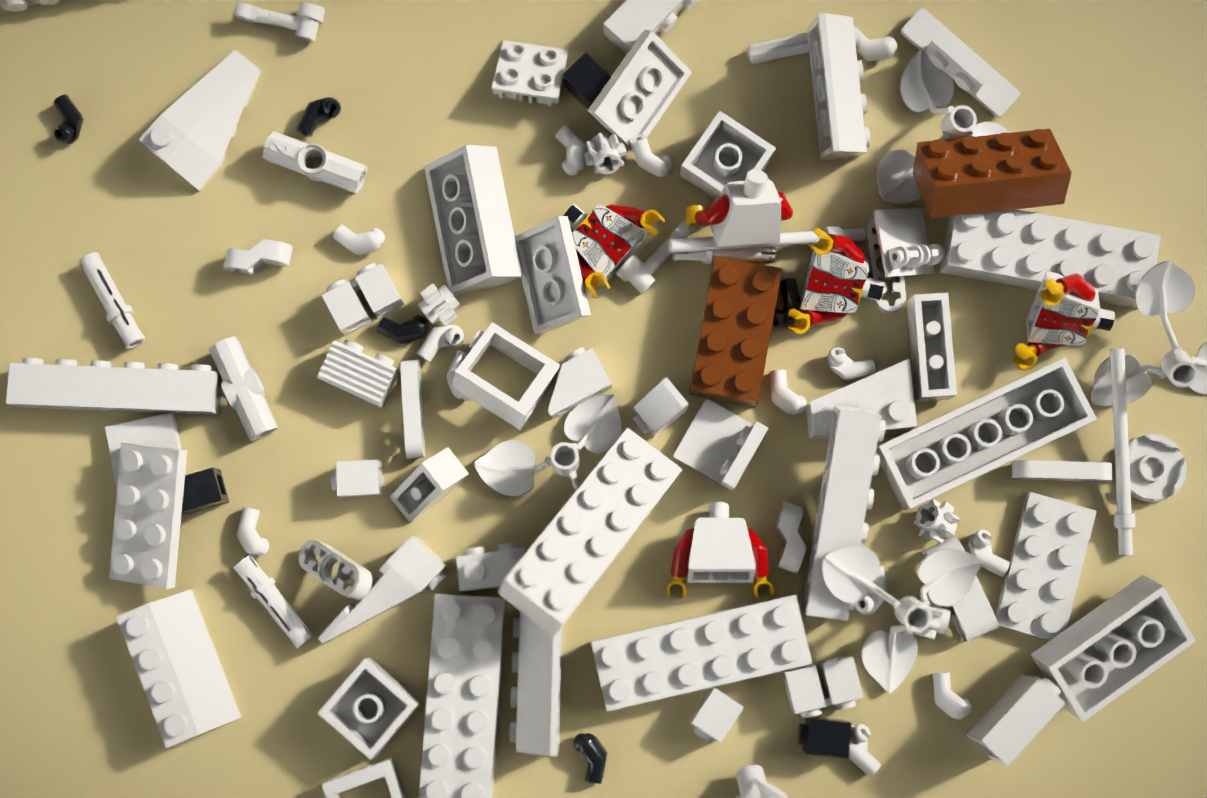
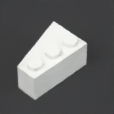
[806,358,917,440]

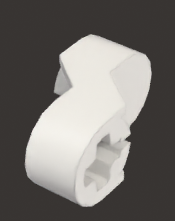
[223,239,293,276]
[775,501,807,574]

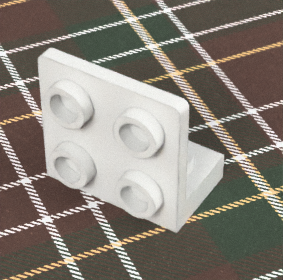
[674,399,768,491]

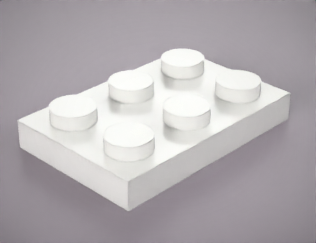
[587,29,692,151]
[514,216,591,334]

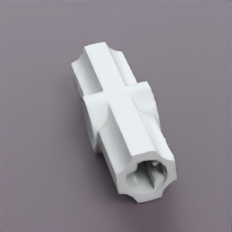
[262,131,368,194]
[208,336,279,441]

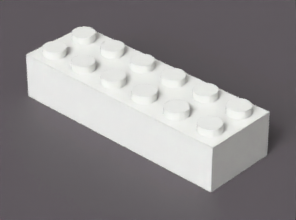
[940,209,1161,308]
[876,358,1097,511]
[498,428,683,637]
[419,594,507,798]
[591,595,813,711]

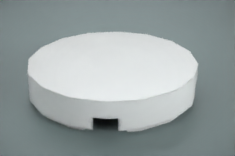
[1128,434,1187,502]

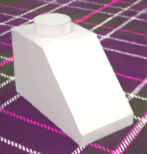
[548,347,612,419]
[632,377,689,437]
[390,447,469,523]

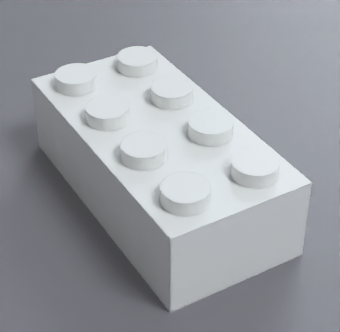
[1030,575,1196,722]

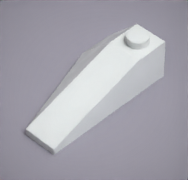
[139,50,261,192]
[318,536,449,643]

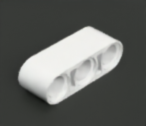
[923,536,998,642]

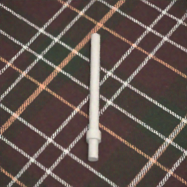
[668,226,867,253]
[1110,348,1136,555]

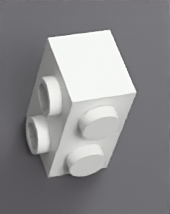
[456,542,527,592]

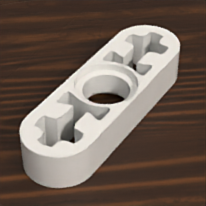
[865,218,906,314]
[400,360,425,459]
[1012,460,1112,482]
[299,539,372,600]

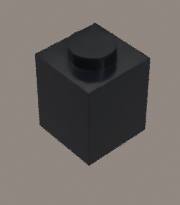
[562,52,611,110]
[182,467,229,514]
[797,717,852,758]

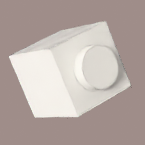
[331,460,383,498]
[690,687,744,743]

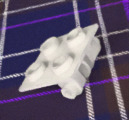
[492,40,568,106]
[873,208,946,277]

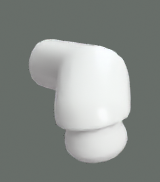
[555,125,587,175]

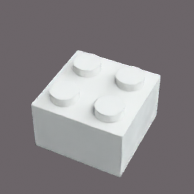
[680,111,776,199]
[318,657,422,760]

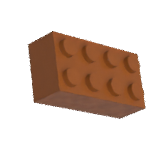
[913,129,1072,218]
[689,256,782,407]

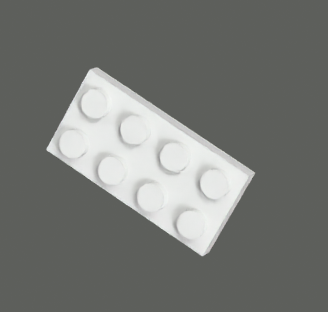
[109,442,187,589]
[995,492,1097,641]

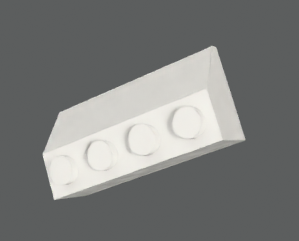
[807,13,871,161]
[424,145,522,295]
[116,590,242,748]
[510,611,563,757]

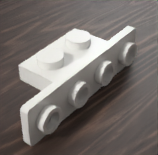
[901,8,1021,118]

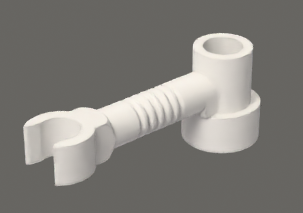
[233,2,325,42]
[615,219,696,294]

